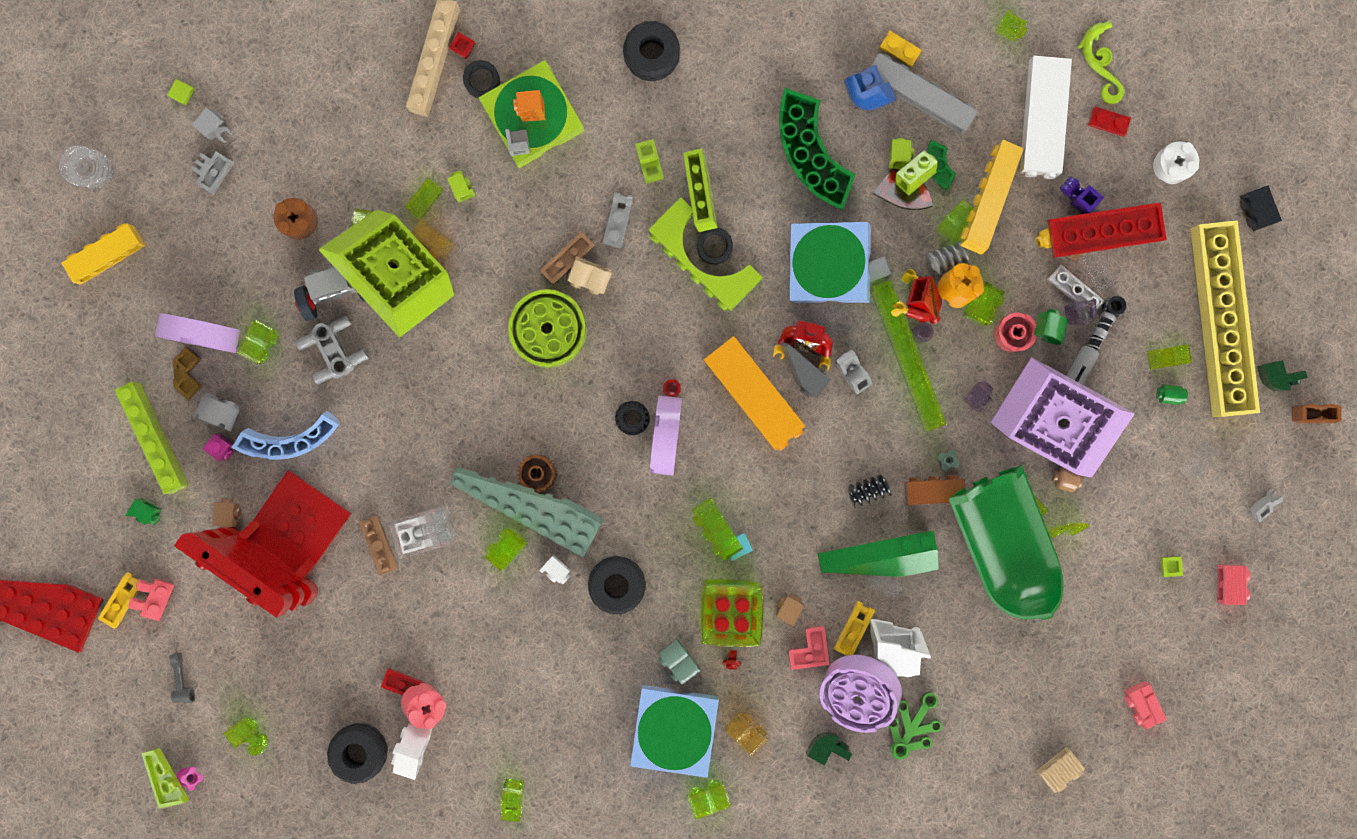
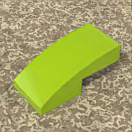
[635,139,664,184]

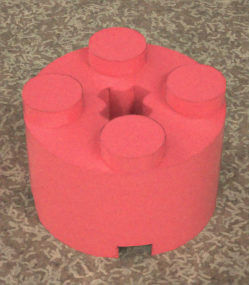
[994,313,1036,353]
[401,683,446,729]

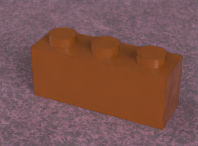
[904,475,966,505]

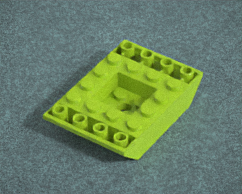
[319,209,455,338]

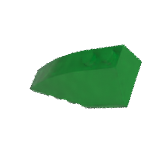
[818,531,939,577]

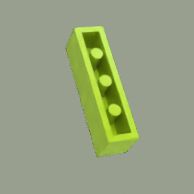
[683,148,718,232]

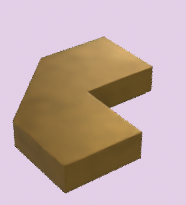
[173,346,202,400]

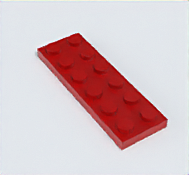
[1047,202,1167,258]

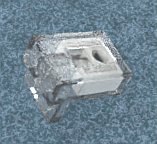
[388,505,458,559]

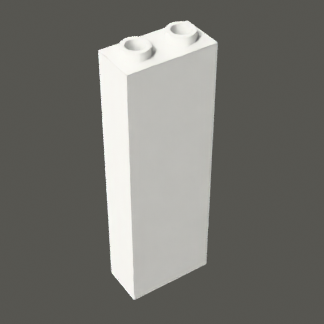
[1020,56,1072,179]

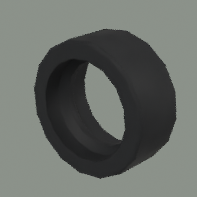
[463,60,500,99]
[697,228,733,265]

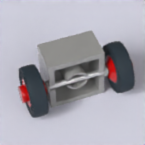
[294,265,365,321]

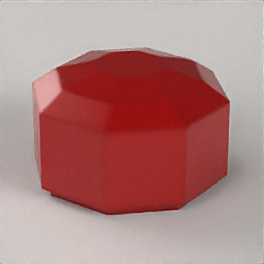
[663,379,681,397]

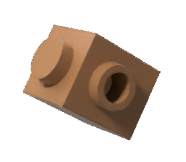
[212,498,242,527]
[775,594,804,626]

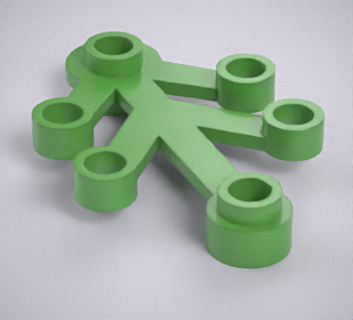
[888,692,942,760]

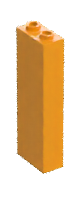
[703,336,806,451]

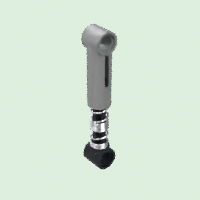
[1066,296,1127,385]

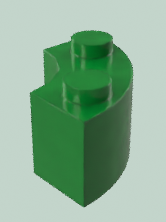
[1034,309,1068,345]

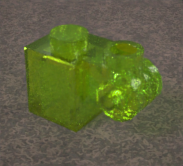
[223,716,269,756]

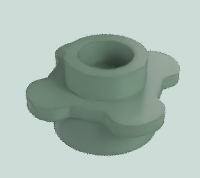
[938,450,960,471]

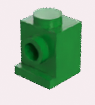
[125,498,162,525]

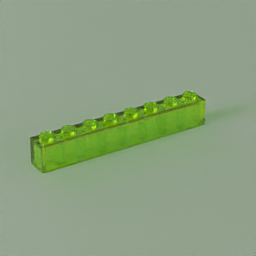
[870,280,947,432]

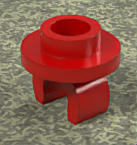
[722,650,741,670]

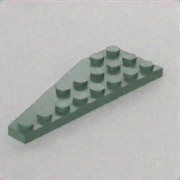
[450,467,604,558]

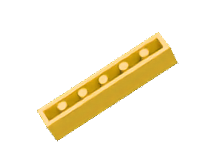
[960,140,1024,255]

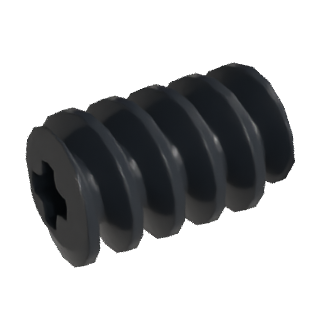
[848,474,892,508]

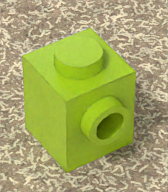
[888,138,914,169]

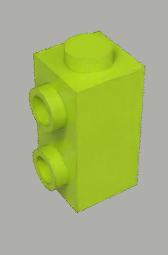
[895,151,938,195]

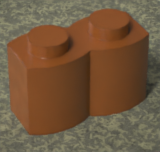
[1292,404,1342,424]

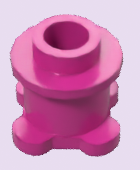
[176,767,203,791]

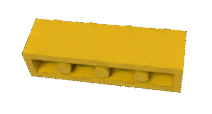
[61,223,146,285]

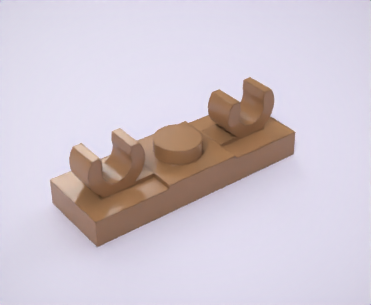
[359,515,398,576]

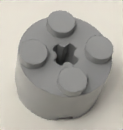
[193,392,240,432]

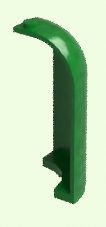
[948,465,1064,620]

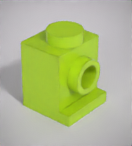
[447,170,476,202]

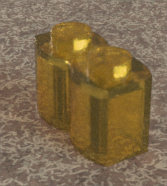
[724,711,768,757]

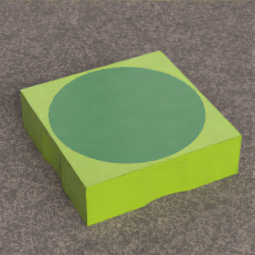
[479,60,585,168]

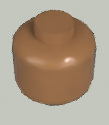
[1052,466,1083,492]

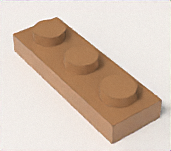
[540,232,595,285]

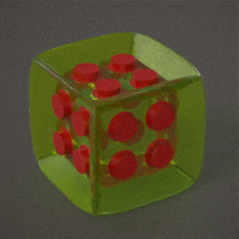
[700,579,764,647]

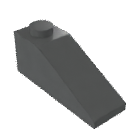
[781,342,830,398]

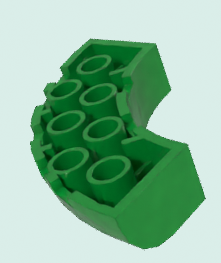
[779,88,856,211]

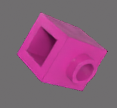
[203,434,234,461]

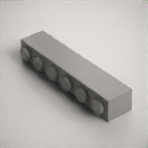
[871,53,978,135]

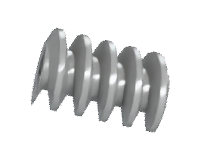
[926,242,970,275]

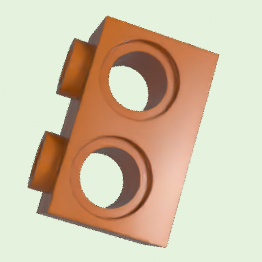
[513,90,546,122]

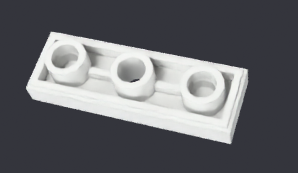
[1047,265,1105,316]

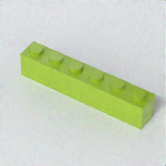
[114,381,189,494]

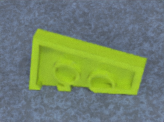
[141,748,189,809]

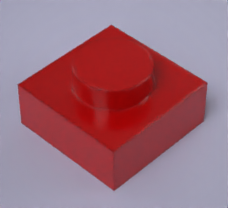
[449,32,476,59]

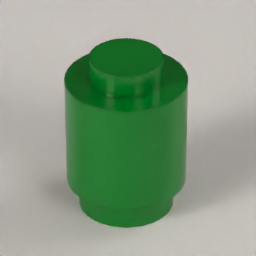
[1156,384,1188,405]

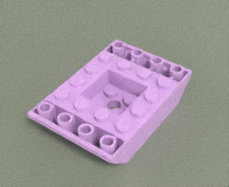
[990,357,1135,477]

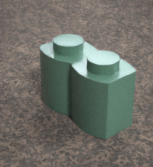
[658,638,701,684]

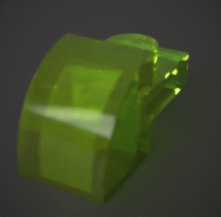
[501,779,524,822]

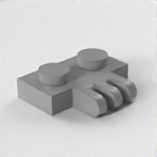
[190,151,234,195]

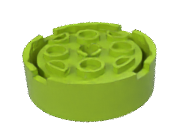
[508,289,587,368]

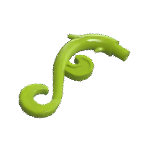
[1077,20,1125,104]

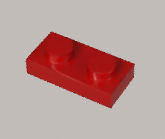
[1088,106,1131,137]
[381,668,424,696]

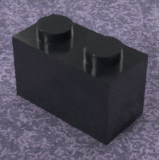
[1239,185,1282,232]

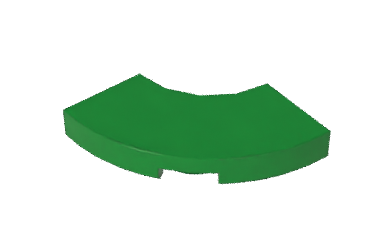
[927,140,957,191]

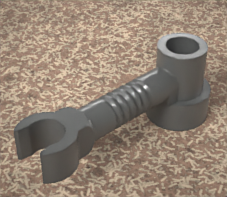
[169,653,195,704]

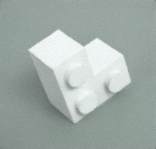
[391,722,432,780]

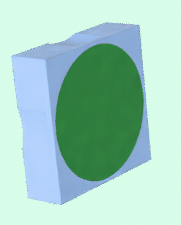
[790,222,871,303]
[630,685,719,778]

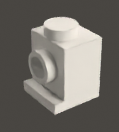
[540,555,571,584]

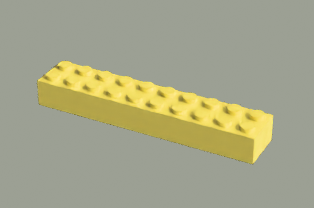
[1190,221,1260,418]

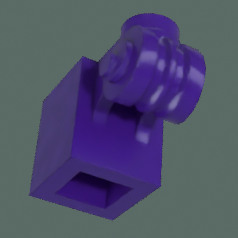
[1060,177,1104,214]

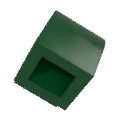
[1257,360,1308,392]
[806,732,852,766]

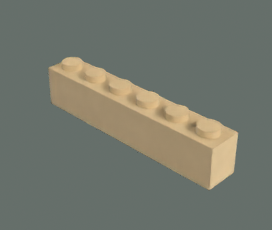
[406,0,460,117]

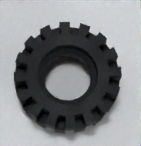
[615,401,650,435]

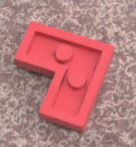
[788,626,830,670]

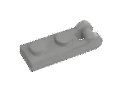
[603,192,634,249]

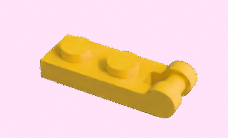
[98,572,139,629]
[833,601,875,656]

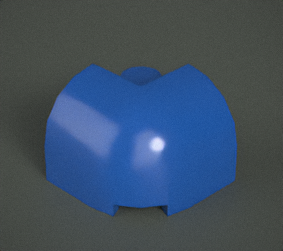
[843,65,896,111]

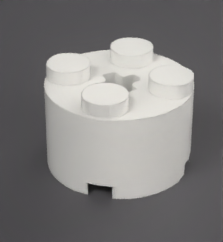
[1153,142,1199,184]

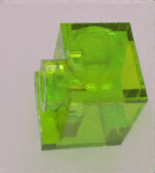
[995,10,1028,42]

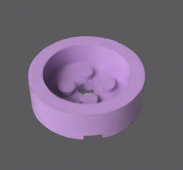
[154,313,240,353]
[650,395,682,476]
[820,655,902,733]

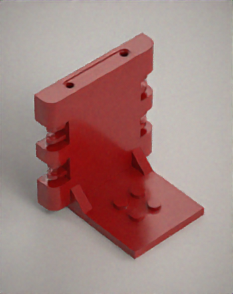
[174,470,352,618]

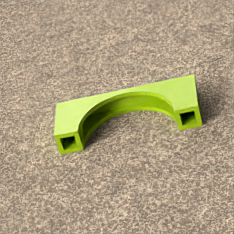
[648,197,763,312]

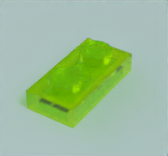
[404,177,444,220]

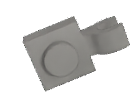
[1250,488,1283,523]

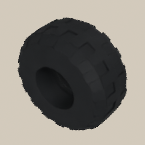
[623,21,680,82]
[588,556,646,614]
[327,723,388,784]

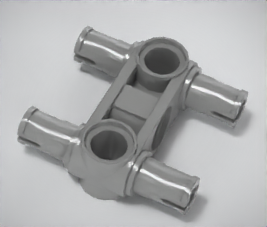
[295,315,369,385]

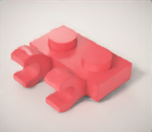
[128,578,174,621]

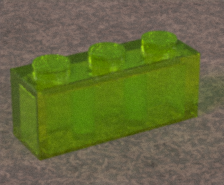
[691,497,743,561]

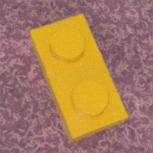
[879,31,922,68]

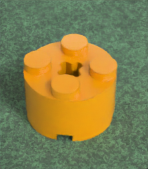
[938,263,984,308]

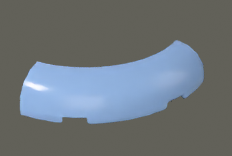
[232,411,340,460]

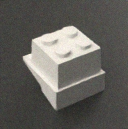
[870,619,930,677]

